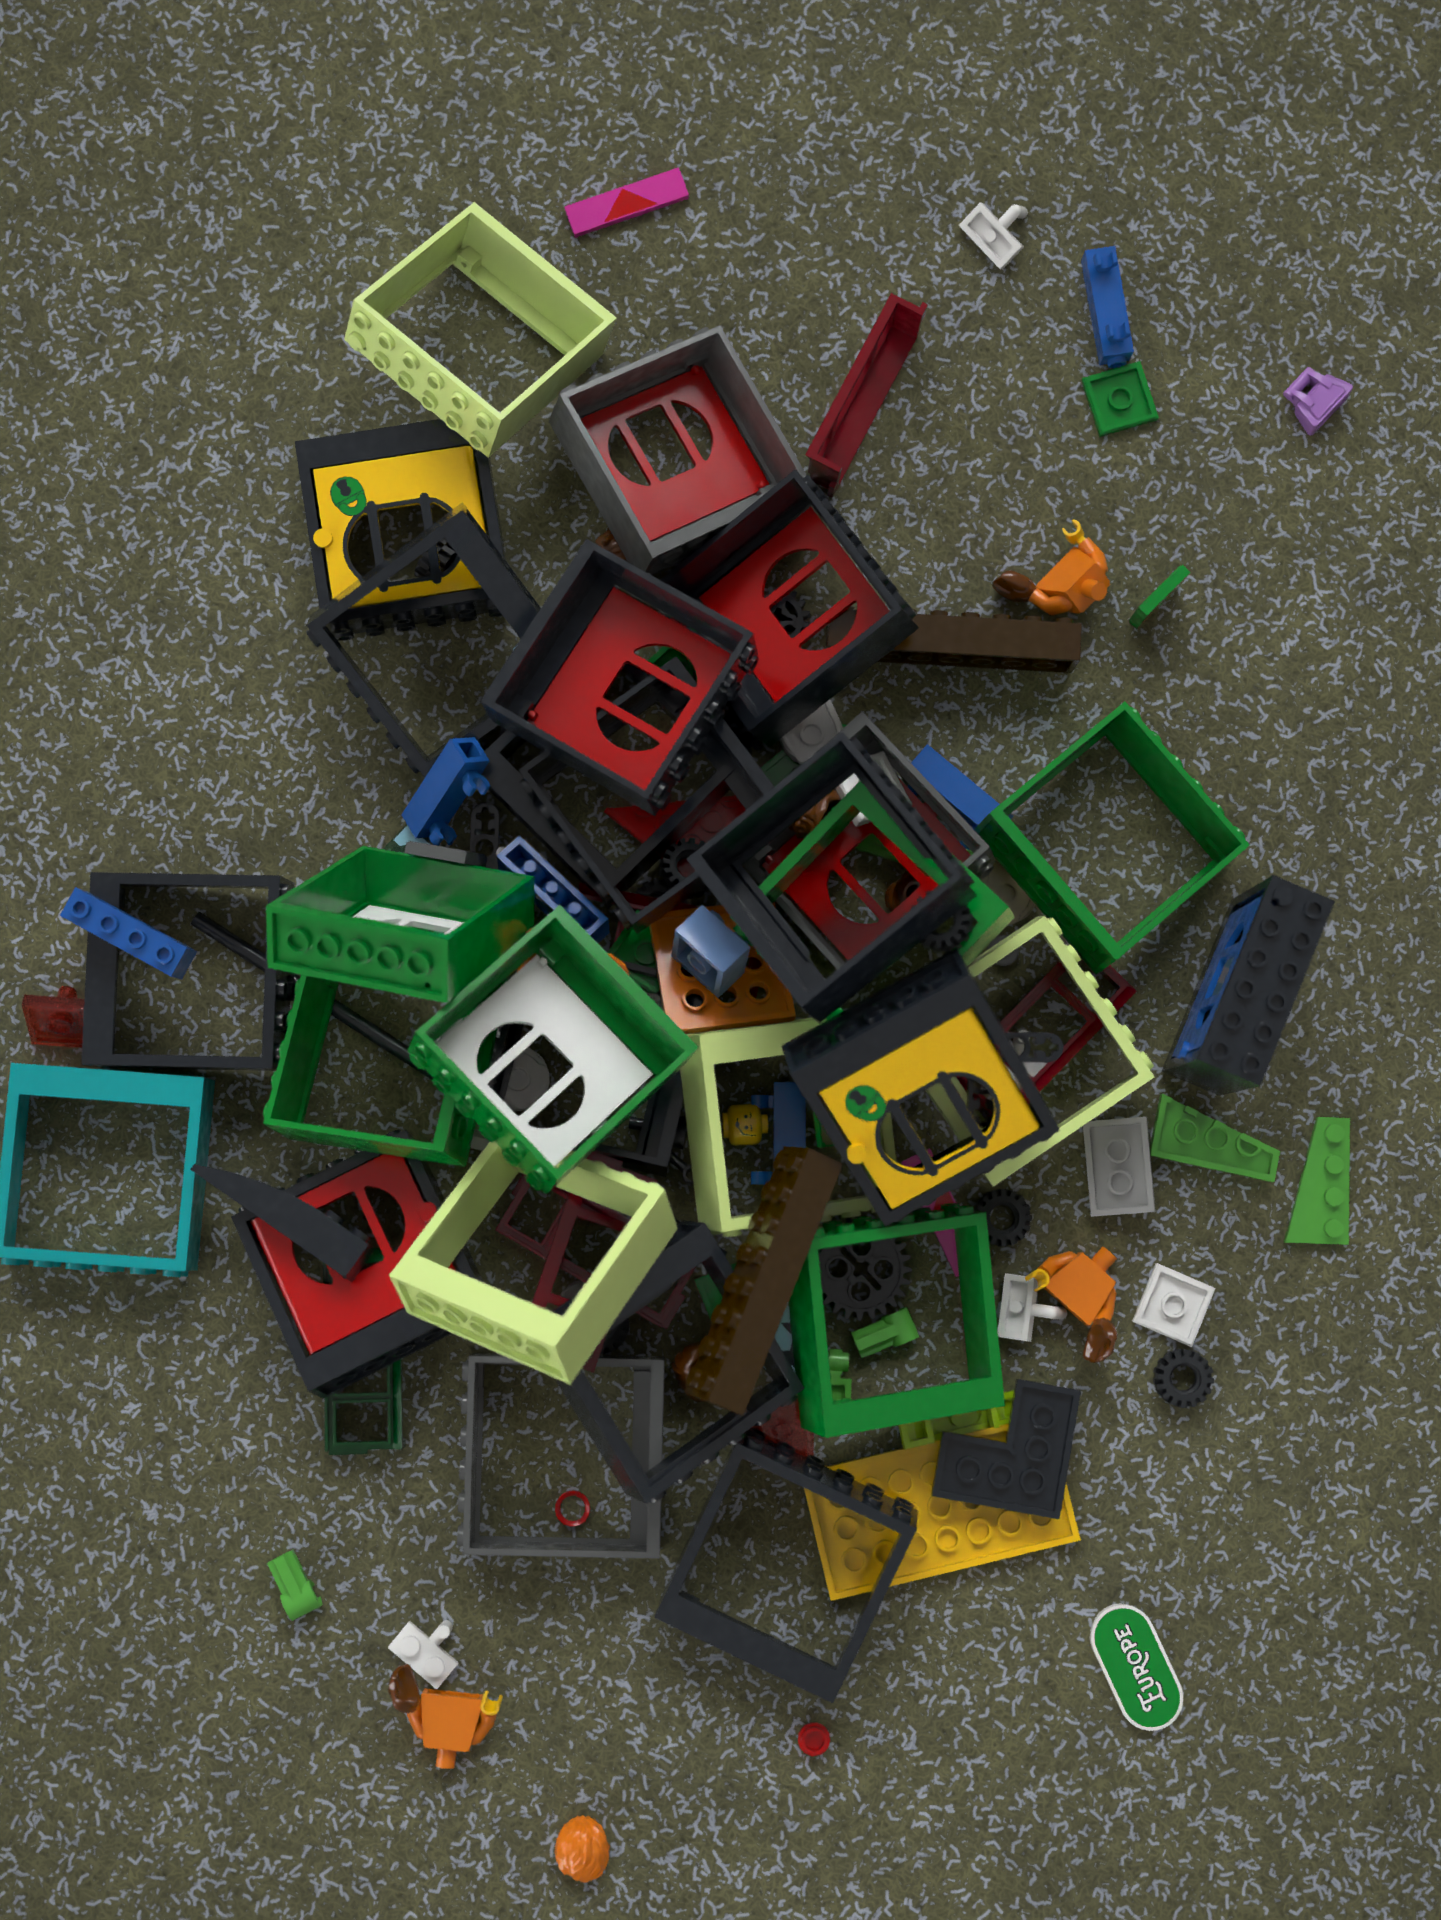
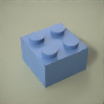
[671,905,750,998]

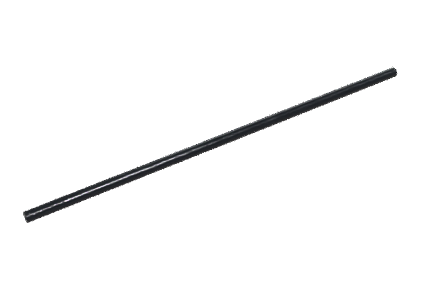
[191,912,727,1256]

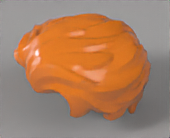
[555,1815,610,1883]

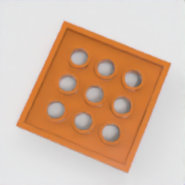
[649,902,796,1034]

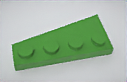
[1150,1094,1280,1182]

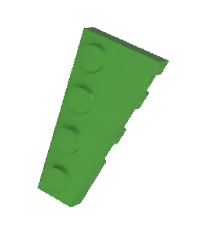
[1284,1117,1350,1245]

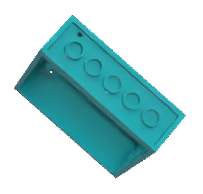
[0,1063,215,1277]

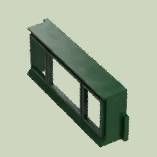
[323,1247,406,1455]

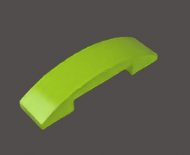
[898,1390,1014,1449]

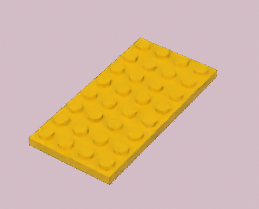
[804,1423,1080,1601]

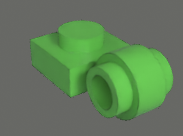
[828,1349,852,1401]

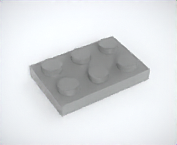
[1083,1117,1156,1217]

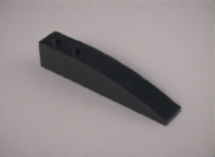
[190,1164,375,1282]

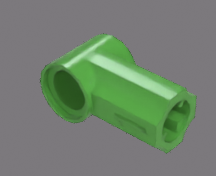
[851,1307,919,1358]
[267,1549,323,1621]

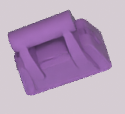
[1283,367,1353,435]

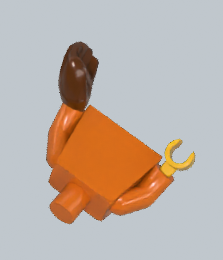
[992,520,1110,615]
[1025,1246,1118,1363]
[388,1664,503,1769]

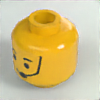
[722,1104,768,1146]

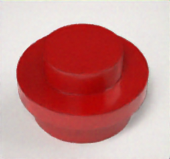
[798,1722,830,1756]

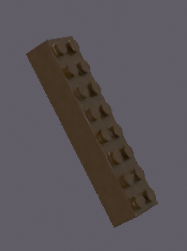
[826,606,1082,673]
[684,1146,843,1415]

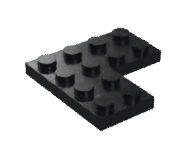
[931,1378,1081,1520]

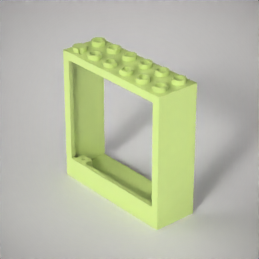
[344,202,617,458]
[925,916,1154,1187]
[680,1018,896,1237]
[389,1141,678,1385]

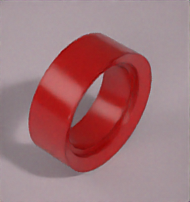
[555,1490,590,1527]

